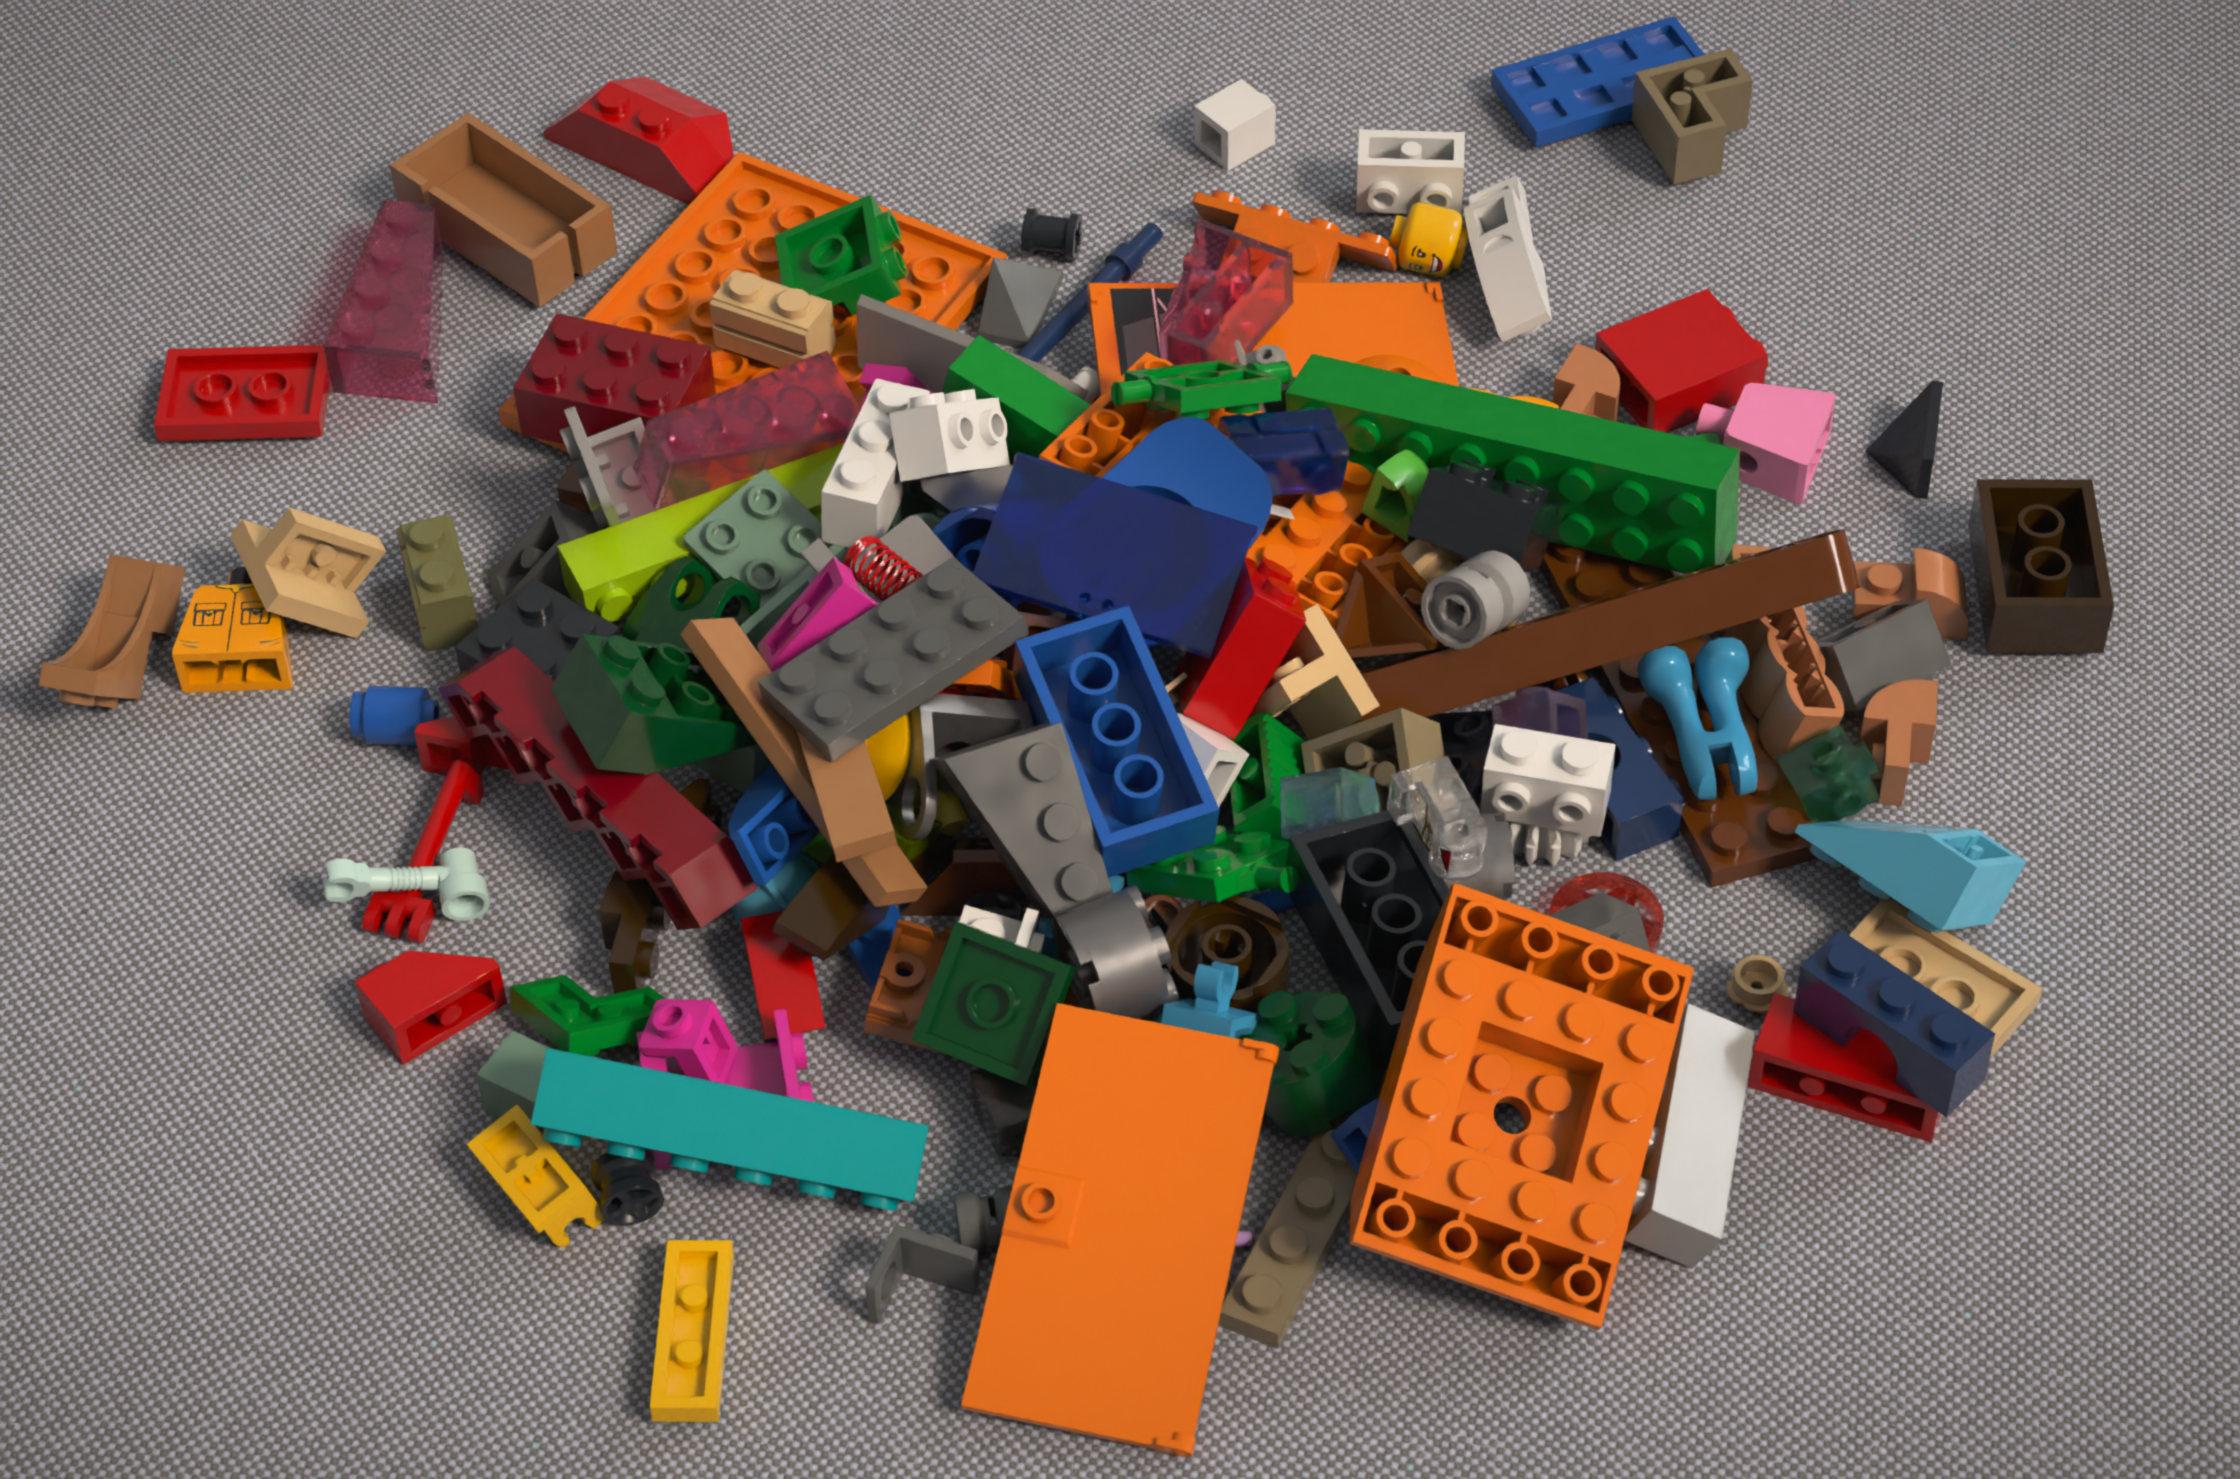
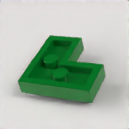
[510,975,666,1057]

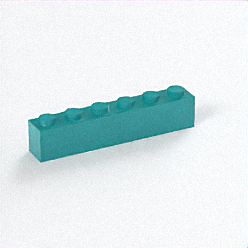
[530,1048,929,1211]

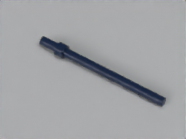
[1017,223,1163,363]

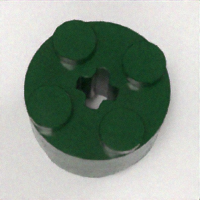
[1239,990,1381,1136]

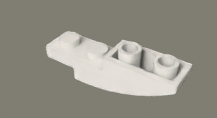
[1463,175,1552,342]

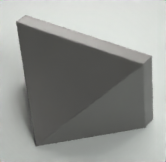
[978,257,1063,349]

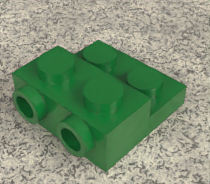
[775,194,908,315]

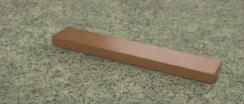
[680,618,928,907]

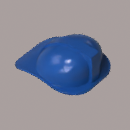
[1038,417,1272,647]

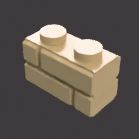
[709,270,836,378]

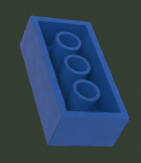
[1013,605,1220,878]

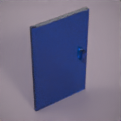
[973,452,1258,659]

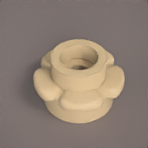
[1726,955,1789,1013]

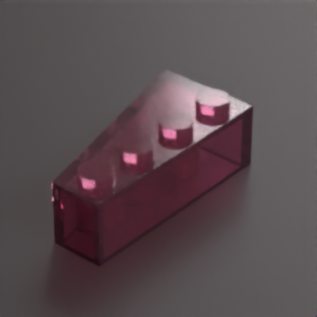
[323,199,444,404]
[633,350,861,509]

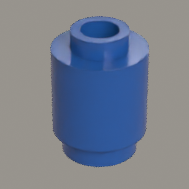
[350,686,440,746]

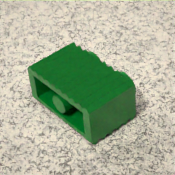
[1226,711,1321,841]

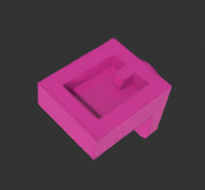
[638,999,739,1083]

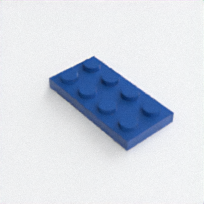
[1491,16,1705,148]

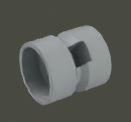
[1421,550,1531,649]

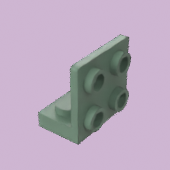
[683,470,833,608]

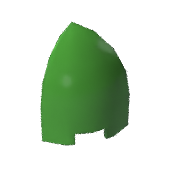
[1361,449,1429,542]

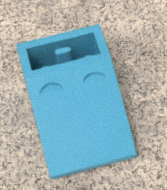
[1794,820,2027,933]

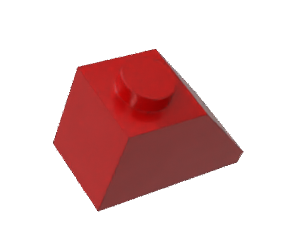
[355,951,508,1065]

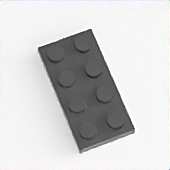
[758,557,1029,762]

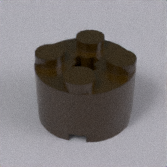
[1165,895,1289,1013]

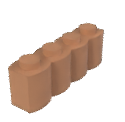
[1720,545,1844,765]

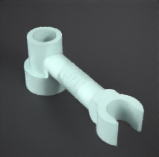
[323,847,490,921]

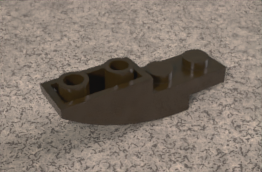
[598,778,722,994]
[772,814,957,961]

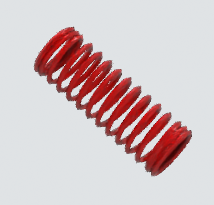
[844,536,923,602]

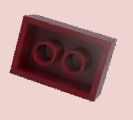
[513,313,716,464]

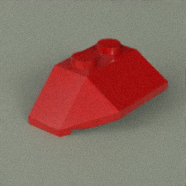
[544,77,734,205]

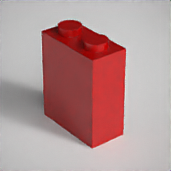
[1595,289,1769,433]
[1174,556,1306,740]

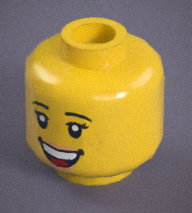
[1389,202,1468,278]

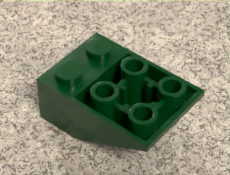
[550,633,757,775]

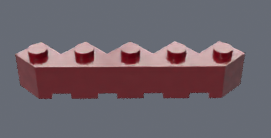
[438,646,759,930]

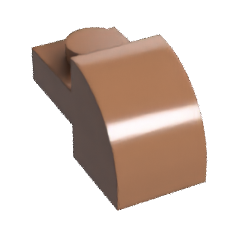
[1553,343,1620,422]
[1852,548,1969,639]
[1857,679,1938,806]

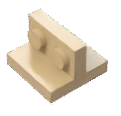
[230,507,386,638]
[1248,603,1380,740]

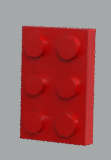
[154,345,334,441]

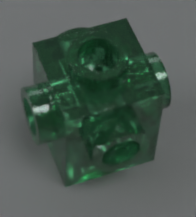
[1776,724,1880,823]

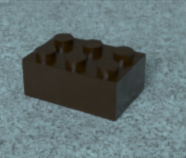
[1968,479,2114,653]

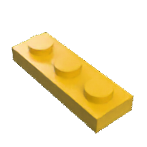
[650,1240,734,1422]

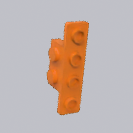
[1192,190,1399,283]

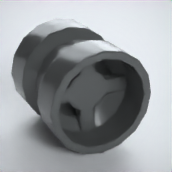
[954,1186,1012,1255]

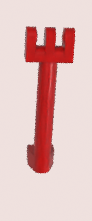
[362,760,484,943]

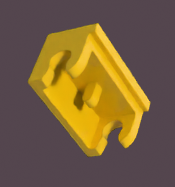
[466,1105,605,1247]

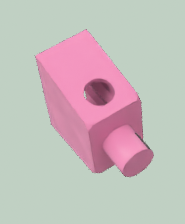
[1696,383,1836,504]

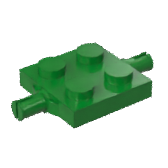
[1111,359,1292,419]
[1126,825,1299,903]

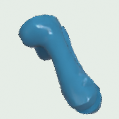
[1637,637,1758,800]

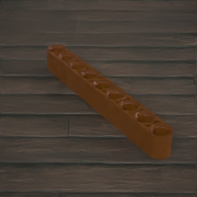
[1352,529,1861,725]

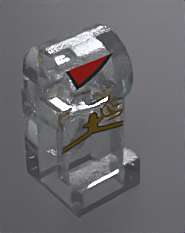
[1387,756,1488,882]

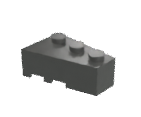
[930,722,1113,920]

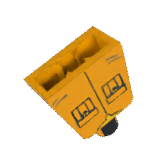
[172,567,293,693]

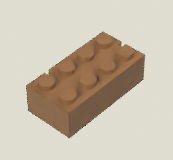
[389,113,618,307]

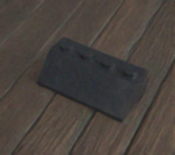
[1286,806,1449,1071]

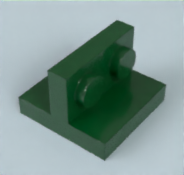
[911,921,1077,1086]

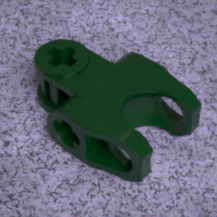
[623,555,761,649]

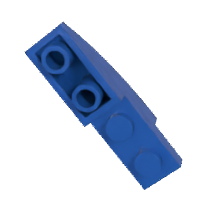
[728,763,820,887]

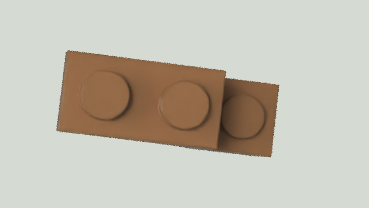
[38,554,185,708]

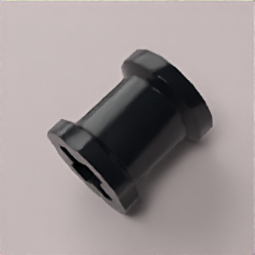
[1021,208,1082,261]

